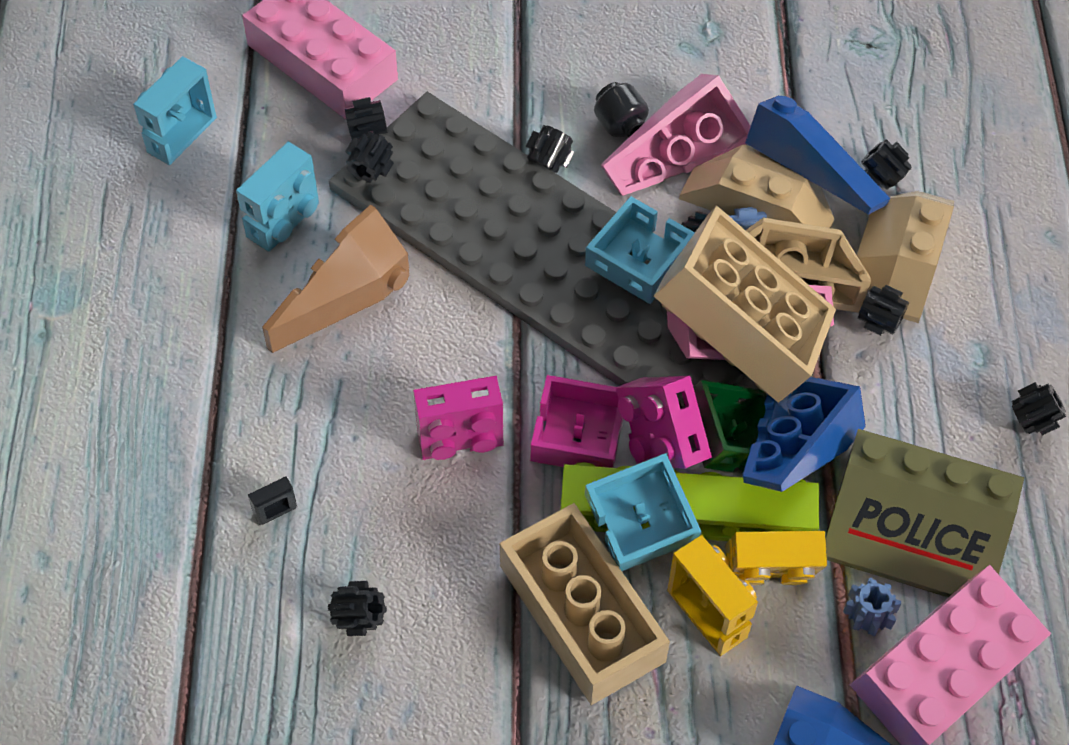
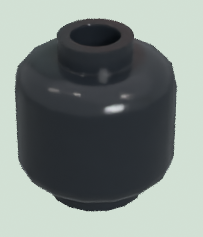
[594,82,649,138]

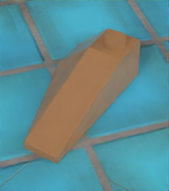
[262,205,410,353]

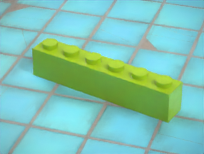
[560,462,819,541]

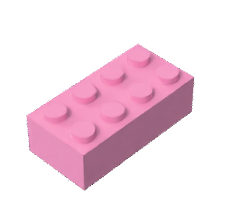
[242,0,398,119]
[849,565,1051,745]

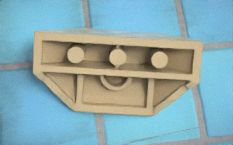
[679,144,834,228]
[857,191,954,323]
[746,217,871,313]

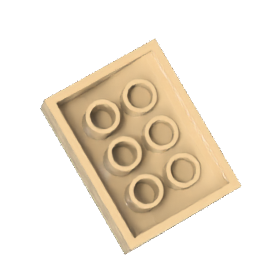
[654,205,836,403]

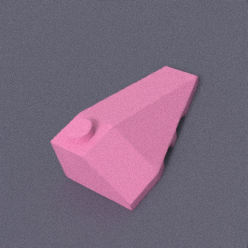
[601,74,751,196]

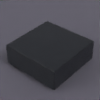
[248,476,297,525]

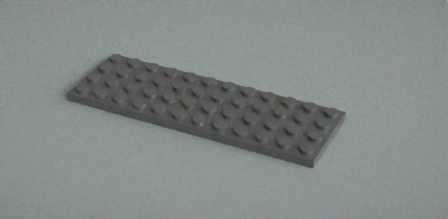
[329,91,746,436]

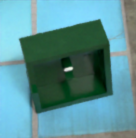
[682,380,767,473]

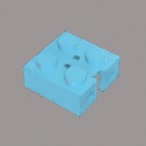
[133,56,217,165]
[236,141,319,252]
[585,196,695,304]
[585,453,702,571]

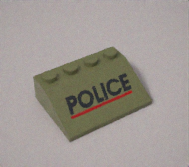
[826,428,1025,598]

